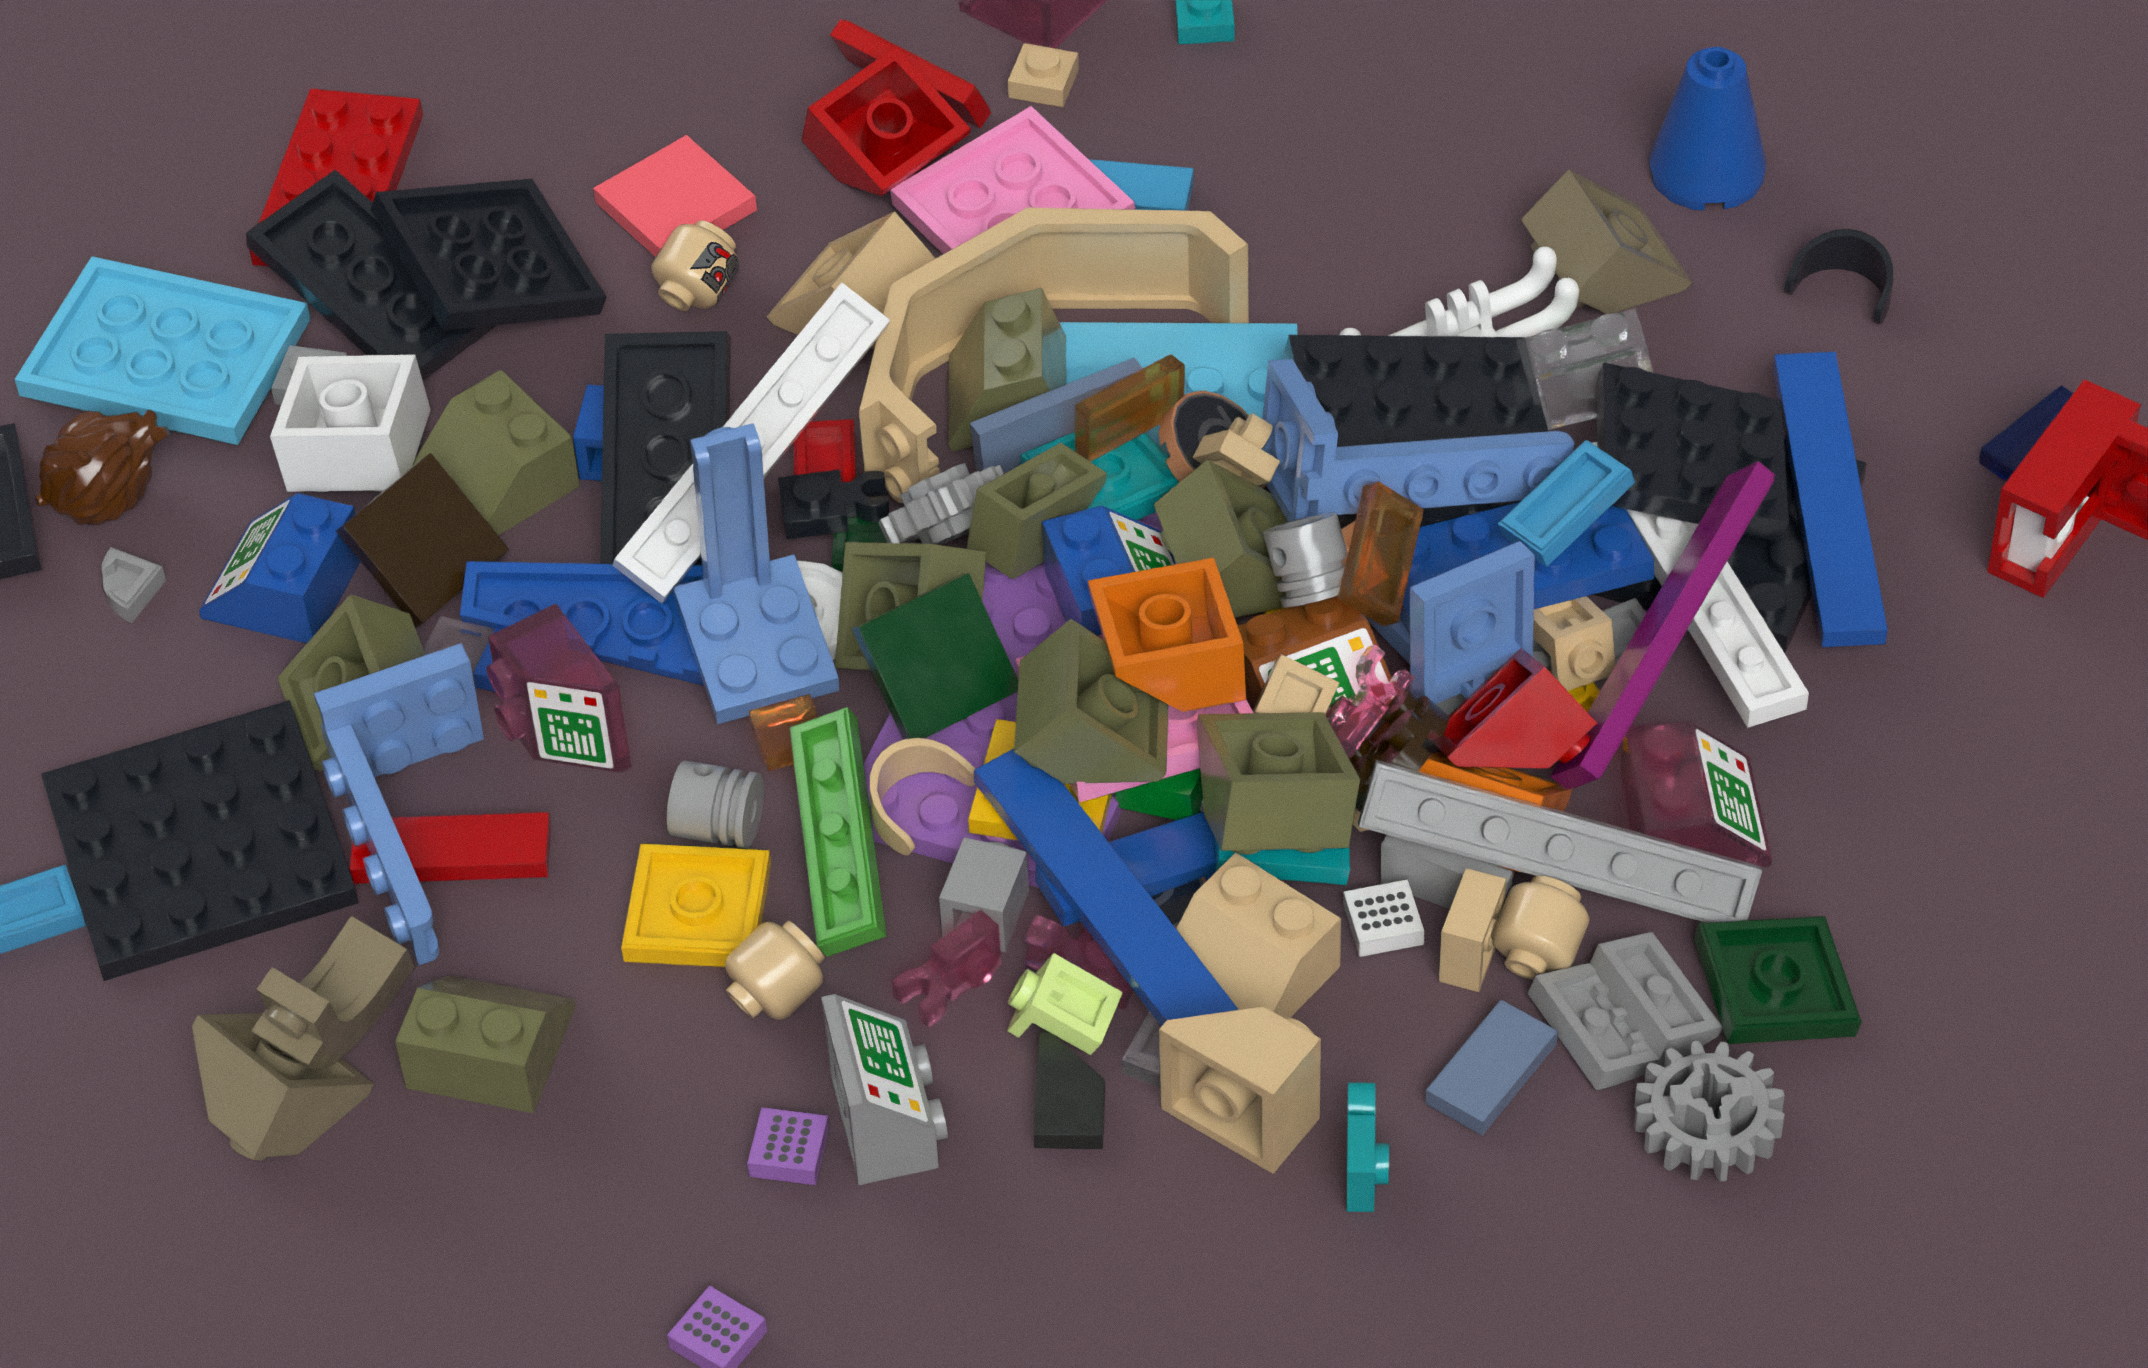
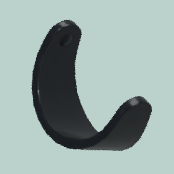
[1784,229,1893,324]

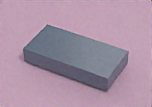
[1425,1000,1558,1136]

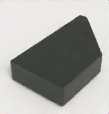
[1034,1031,1105,1149]

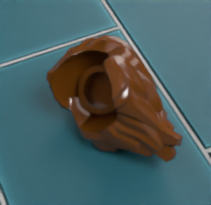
[35,410,170,525]

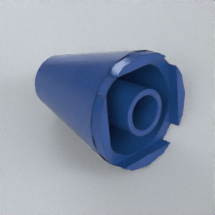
[1649,47,1766,211]

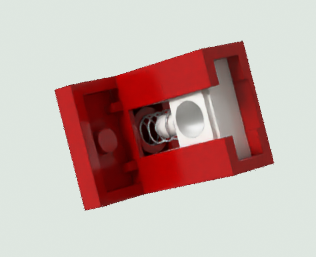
[1987,379,2148,598]

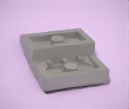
[1528,932,1722,1091]

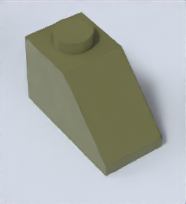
[967,443,1107,580]

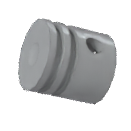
[1263,512,1356,607]
[667,760,764,849]

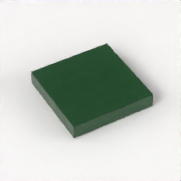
[852,573,1019,740]
[1694,916,1862,1044]

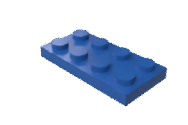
[1371,502,1654,634]

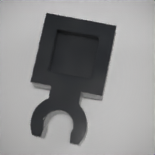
[778,470,890,539]

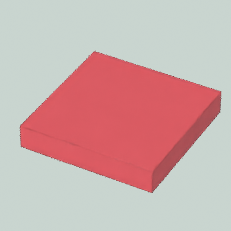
[593,135,757,257]

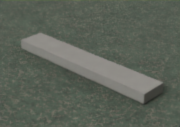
[1358,760,1762,923]

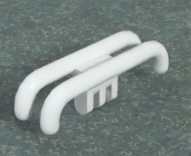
[1339,247,1579,338]

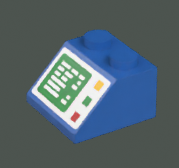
[199,493,361,644]
[1042,506,1176,636]

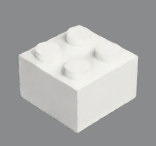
[270,355,431,492]

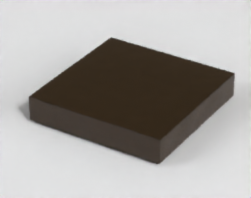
[336,453,509,628]

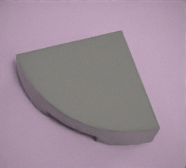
[102,547,166,623]

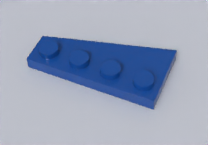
[460,561,704,686]

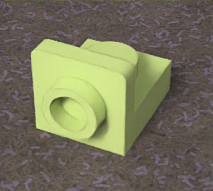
[1007,953,1123,1055]

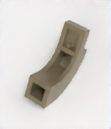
[251,916,415,1070]

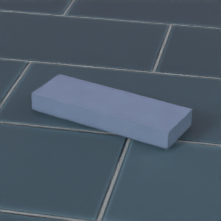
[970,358,1148,473]

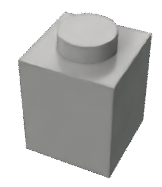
[939,837,1029,952]

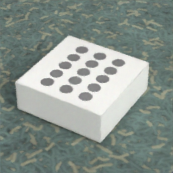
[1343,879,1424,957]

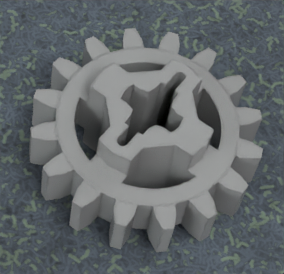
[879,463,1004,545]
[1634,1041,1785,1182]

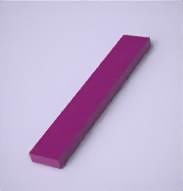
[1550,461,1775,790]

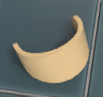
[870,738,975,855]

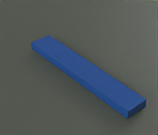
[1773,352,1888,647]
[974,748,1239,1026]

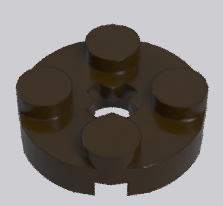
[1345,689,1448,812]

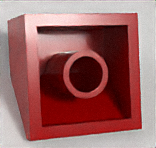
[801,46,971,196]
[1428,648,1597,768]

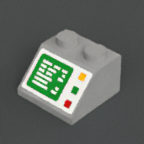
[821,994,948,1185]

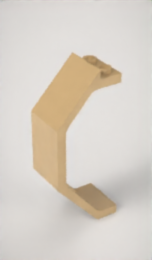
[859,207,1249,503]

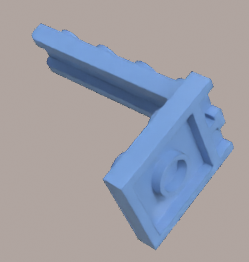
[1262,359,1575,522]
[673,423,839,725]
[1351,541,1535,704]
[314,643,484,966]

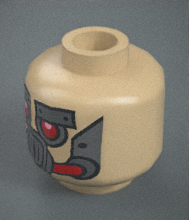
[651,221,739,311]

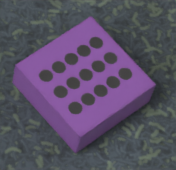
[747,1107,830,1185]
[667,1285,768,1368]

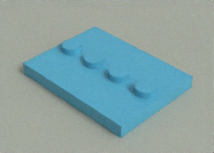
[14,256,311,445]
[1059,322,1297,457]

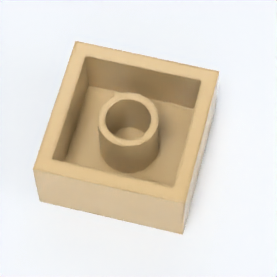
[1439,868,1506,992]

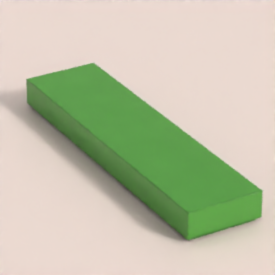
[790,707,887,957]

